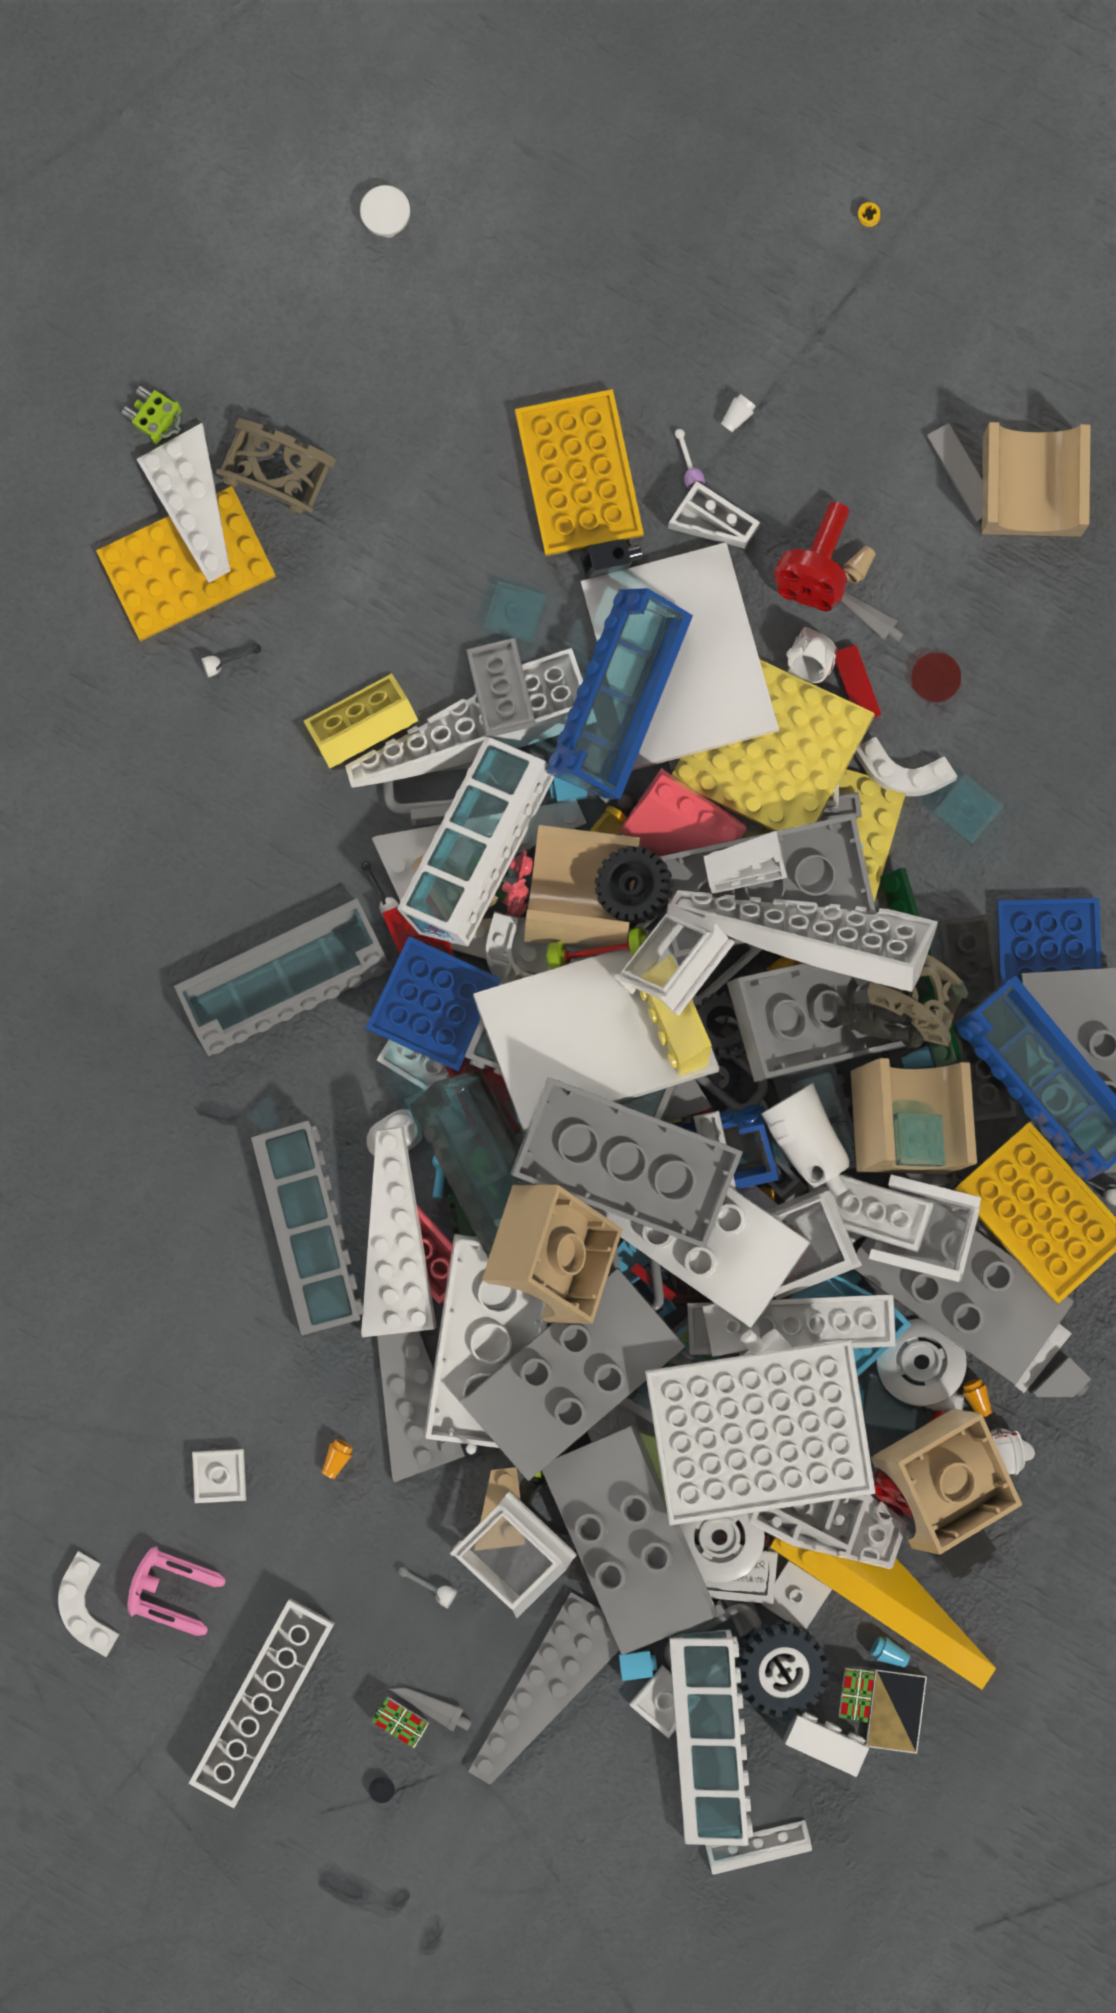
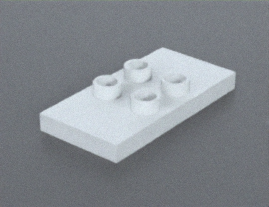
[587,1186,811,1328]
[424,1234,547,1448]

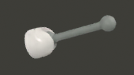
[398,1567,457,1609]

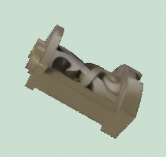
[216,418,336,515]
[867,954,968,1046]

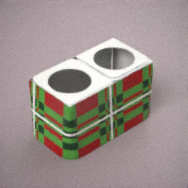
[838,1667,874,1723]
[370,1696,429,1749]

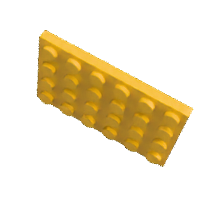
[515,389,644,556]
[96,486,276,642]
[953,1122,1116,1305]

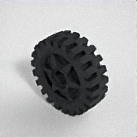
[595,846,673,924]

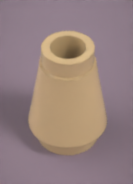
[843,546,876,584]

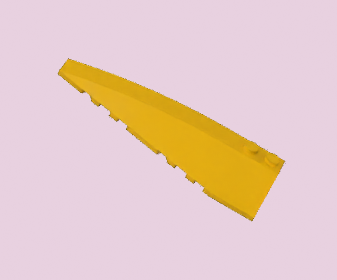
[768,1536,996,1690]

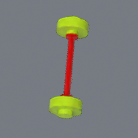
[546,927,649,970]

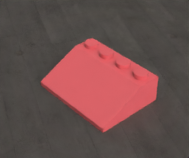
[619,768,747,857]

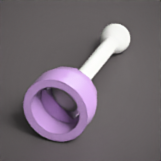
[675,429,706,489]

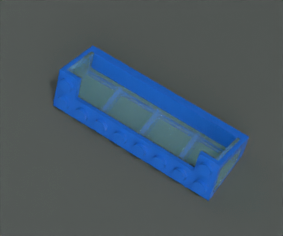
[546,588,693,799]
[954,976,1116,1181]

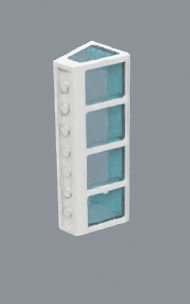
[397,737,554,947]
[669,1630,753,1846]

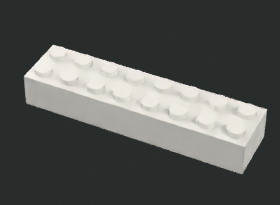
[189,1598,335,1808]

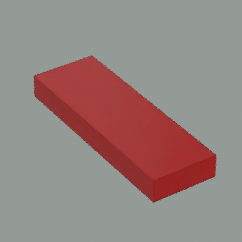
[835,645,882,719]

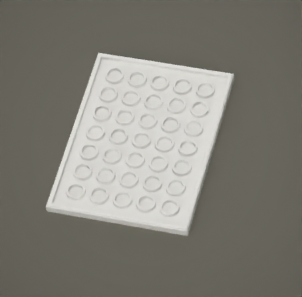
[581,542,779,770]
[473,945,719,1132]
[645,1339,875,1525]

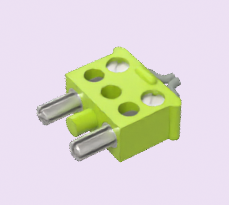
[121,386,182,444]

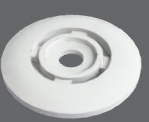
[877,1318,967,1407]
[679,1514,764,1583]

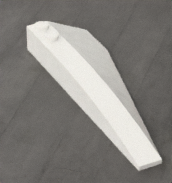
[345,648,597,788]
[670,890,938,992]

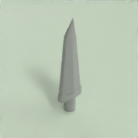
[840,592,904,642]
[389,1688,472,1732]

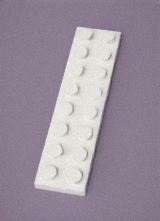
[688,1295,896,1355]

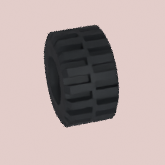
[695,992,746,1062]

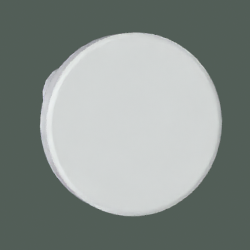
[360,185,410,238]

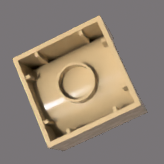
[981,422,1091,537]
[524,825,640,950]
[850,1058,977,1175]
[482,1185,622,1324]
[870,1409,1022,1555]

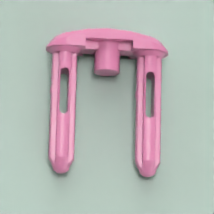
[127,1546,226,1636]

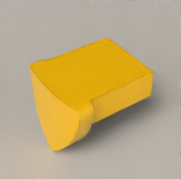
[590,806,627,835]

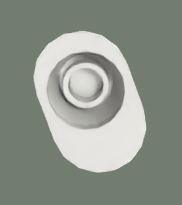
[367,1109,424,1157]

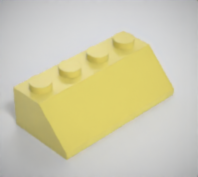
[304,673,418,768]
[639,956,712,1075]

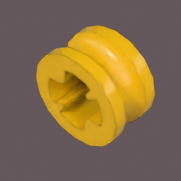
[858,202,880,227]

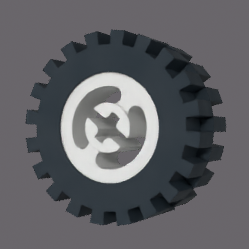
[735,1620,829,1718]

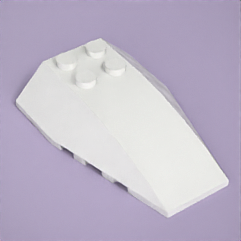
[747,1494,907,1569]

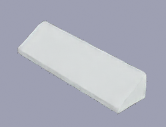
[705,1820,812,1874]

